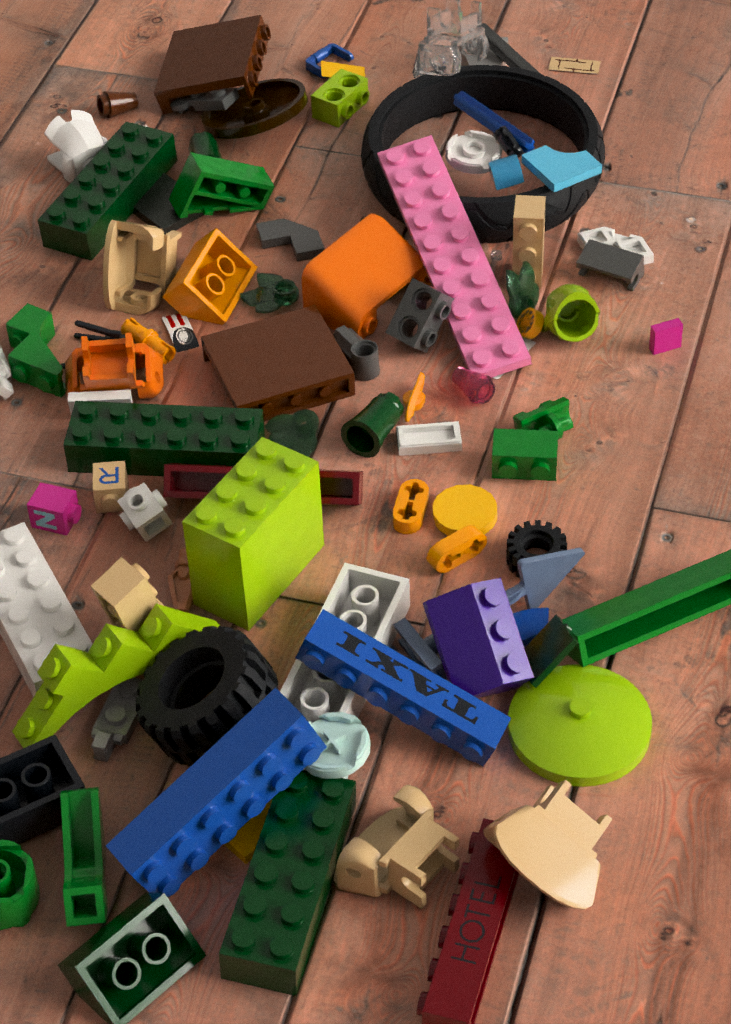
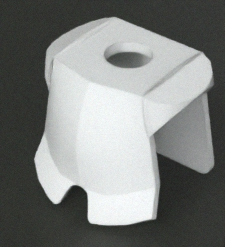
[44,110,108,183]

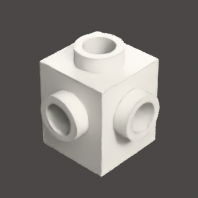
[117,482,173,542]

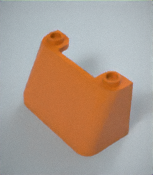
[301,213,431,339]

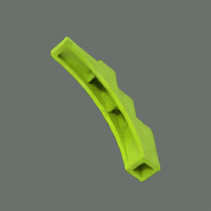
[12,604,220,748]

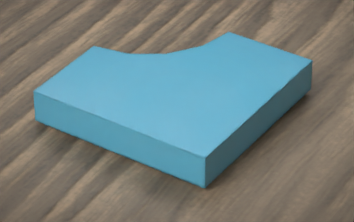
[522,145,602,192]

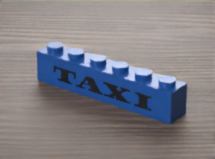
[295,609,511,767]

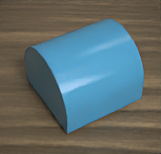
[488,154,524,190]

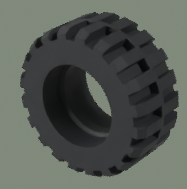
[136,626,278,766]

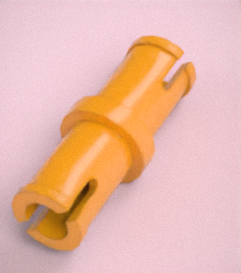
[121,317,176,364]

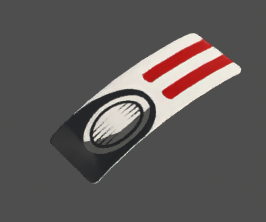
[162,313,199,352]

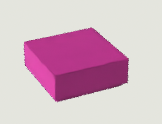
[649,318,683,355]

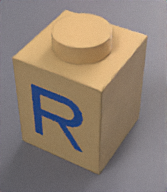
[93,460,129,513]

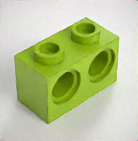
[311,69,370,128]

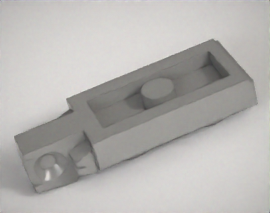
[91,677,144,762]

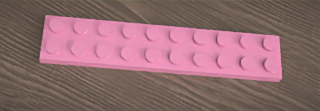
[377,135,532,383]

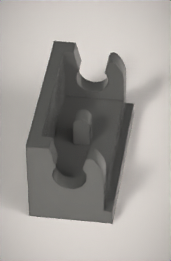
[576,239,644,291]

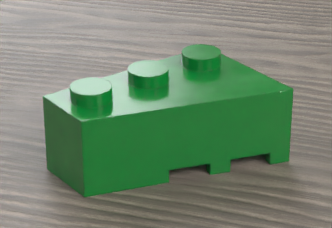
[169,152,275,218]

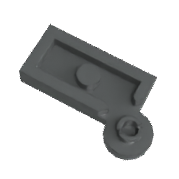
[170,88,240,114]

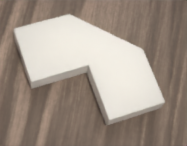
[577,227,654,265]

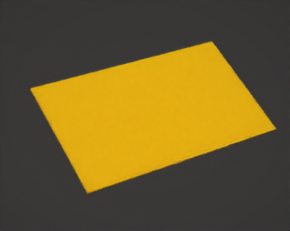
[321,61,365,78]

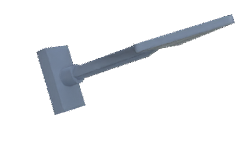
[393,548,585,681]

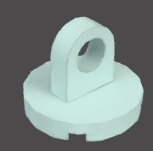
[304,712,371,779]

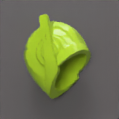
[541,284,600,342]

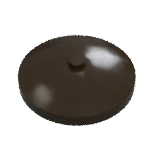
[201,78,308,139]

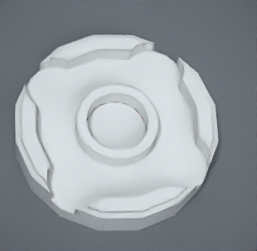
[445,130,502,174]

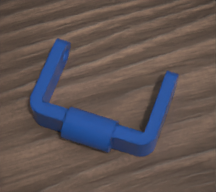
[306,43,354,79]

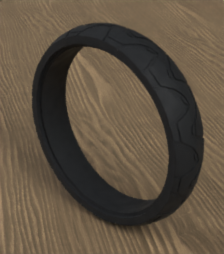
[361,65,605,243]

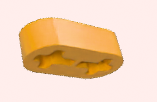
[393,479,429,534]
[426,525,487,573]

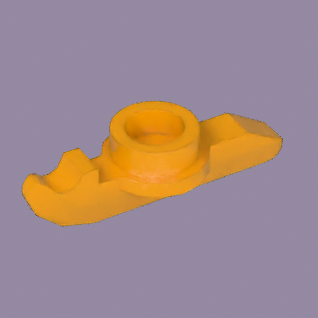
[403,372,425,422]

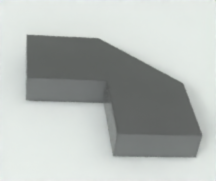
[256,218,325,261]

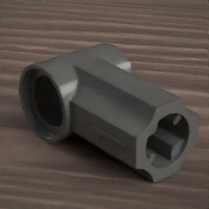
[333,325,380,381]

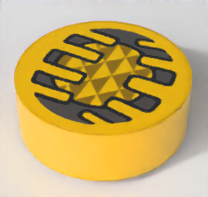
[517,307,544,339]

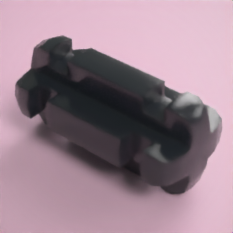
[494,126,523,158]

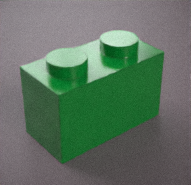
[492,428,558,481]

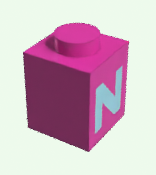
[27,482,82,536]

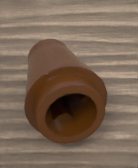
[97,91,138,118]

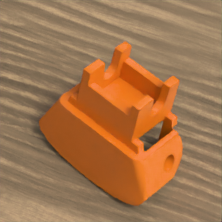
[65,333,164,399]

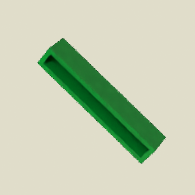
[562,549,731,667]

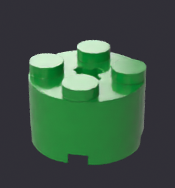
[0,840,40,930]

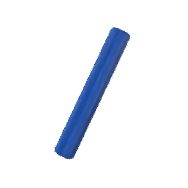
[453,91,535,154]

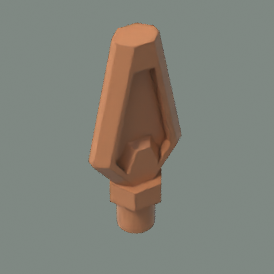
[167,548,193,613]

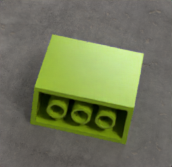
[182,437,324,631]

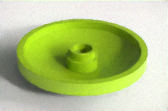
[508,664,652,787]

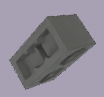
[385,278,454,353]

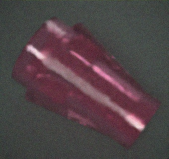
[452,366,495,404]

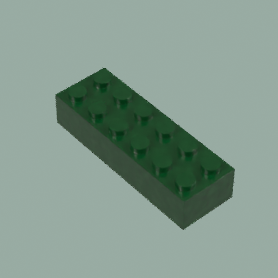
[37,122,178,261]
[63,401,265,477]
[219,770,356,996]

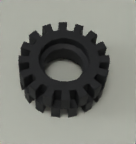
[506,520,567,578]

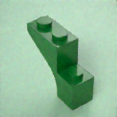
[6,303,66,398]
[60,787,108,927]

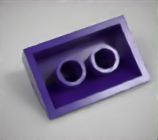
[423,578,534,698]

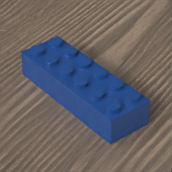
[105,687,327,897]

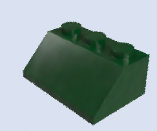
[58,892,207,1024]

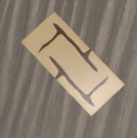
[548,57,601,74]

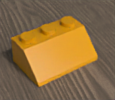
[162,228,258,325]

